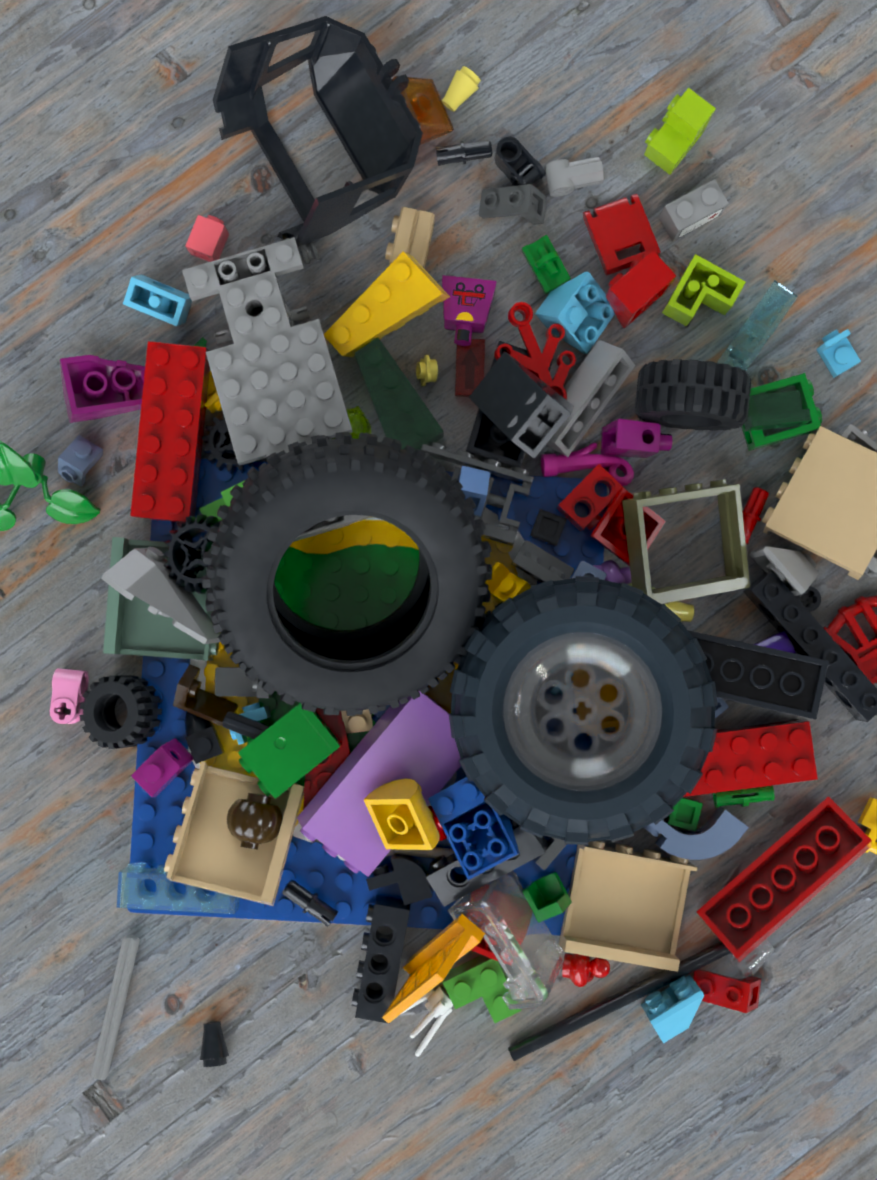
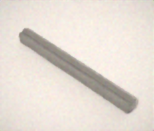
[91,935,140,1080]

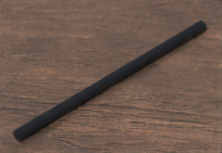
[508,941,731,1061]

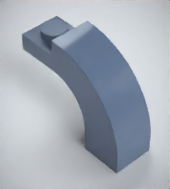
[643,807,749,860]

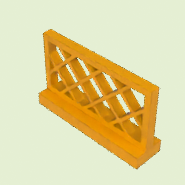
[382,914,485,1023]

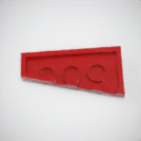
[303,708,350,810]

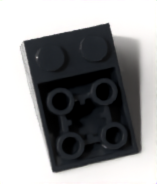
[469,351,574,459]

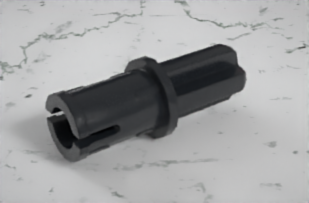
[436,141,493,166]
[282,880,338,927]

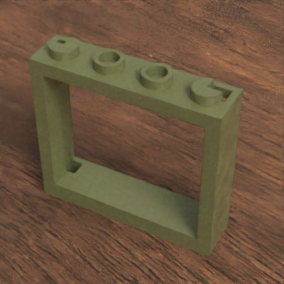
[622,479,750,604]

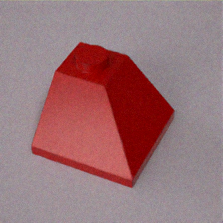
[591,488,666,566]

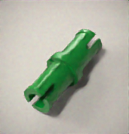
[713,785,775,808]

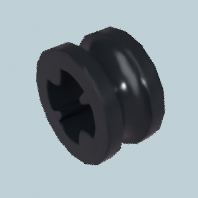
[795,586,821,612]

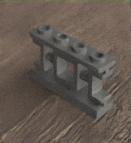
[421,442,534,546]

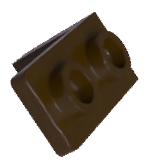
[173,664,238,726]

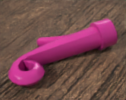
[541,443,634,486]

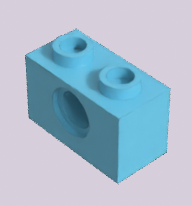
[123,274,192,326]

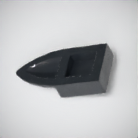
[185,712,224,764]

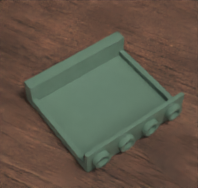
[103,537,219,661]

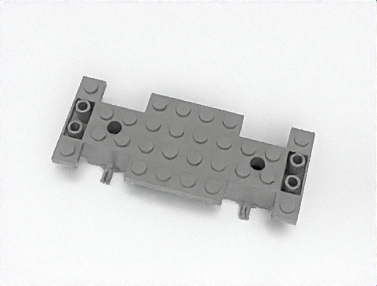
[182,237,372,542]

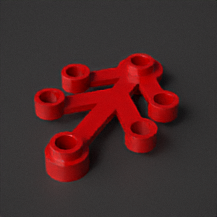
[494,302,576,400]

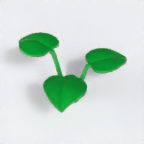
[0,440,101,531]

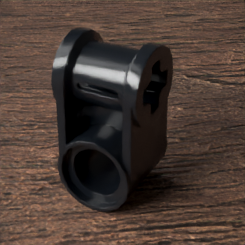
[494,136,546,186]

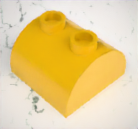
[363,779,440,850]

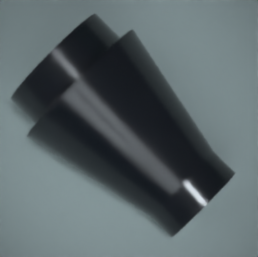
[200,1021,229,1067]

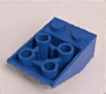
[428,777,519,880]

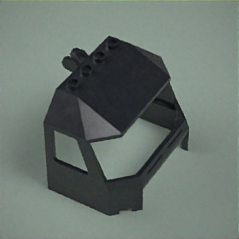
[213,16,423,247]

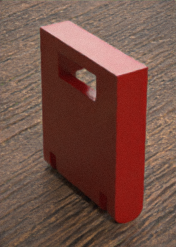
[583,194,661,276]

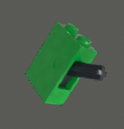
[222,703,342,799]

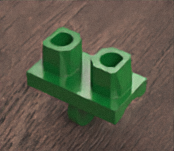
[521,235,571,295]

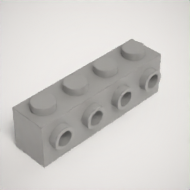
[546,340,636,457]

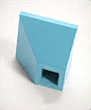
[535,272,615,354]
[641,975,704,1043]

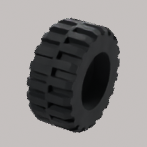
[634,359,752,431]

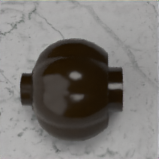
[226,793,283,850]

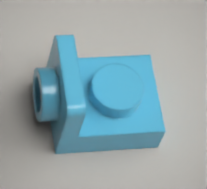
[816,329,861,378]

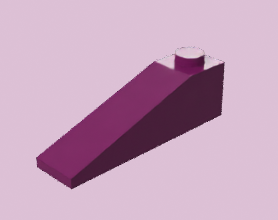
[59,355,145,423]

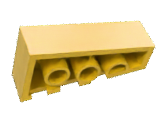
[324,251,450,357]

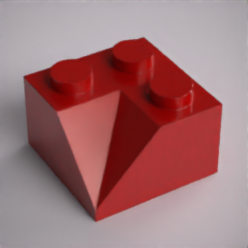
[606,250,676,329]

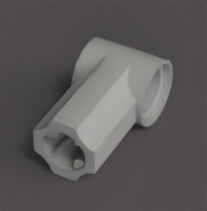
[544,157,604,197]

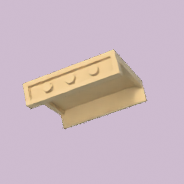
[762,426,877,580]
[164,761,304,906]
[559,841,697,972]

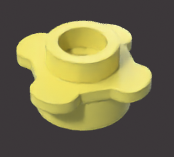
[416,355,438,386]

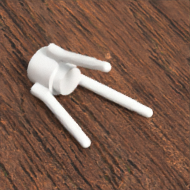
[401,986,453,1057]

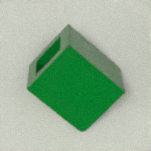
[523,872,572,923]

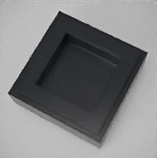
[529,509,567,546]

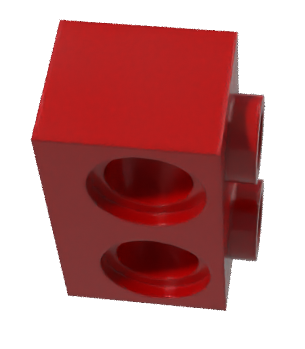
[556,464,624,532]

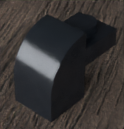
[366,854,433,905]

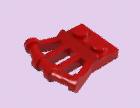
[823,595,877,684]

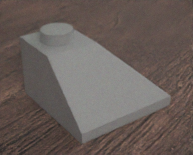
[748,546,819,596]

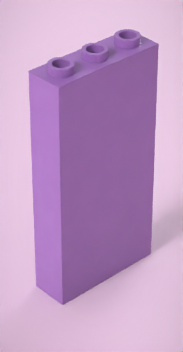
[297,691,461,877]

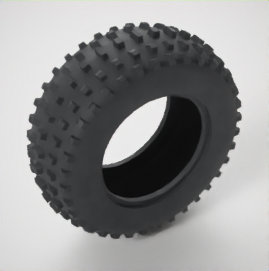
[202,432,492,716]

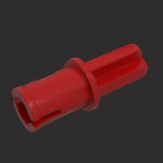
[742,487,769,545]

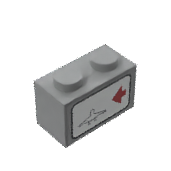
[659,179,729,242]

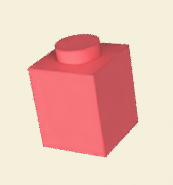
[185,215,229,262]

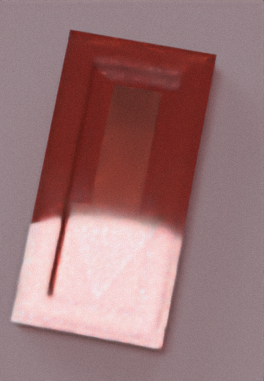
[455,339,485,397]

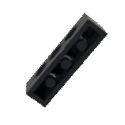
[426,819,547,907]
[351,895,410,1024]

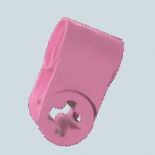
[50,668,89,724]

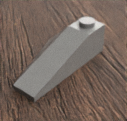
[101,546,220,644]

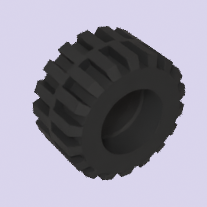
[79,675,162,749]

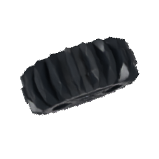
[162,514,221,594]

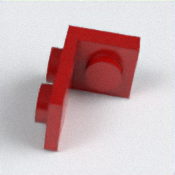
[693,969,761,1013]

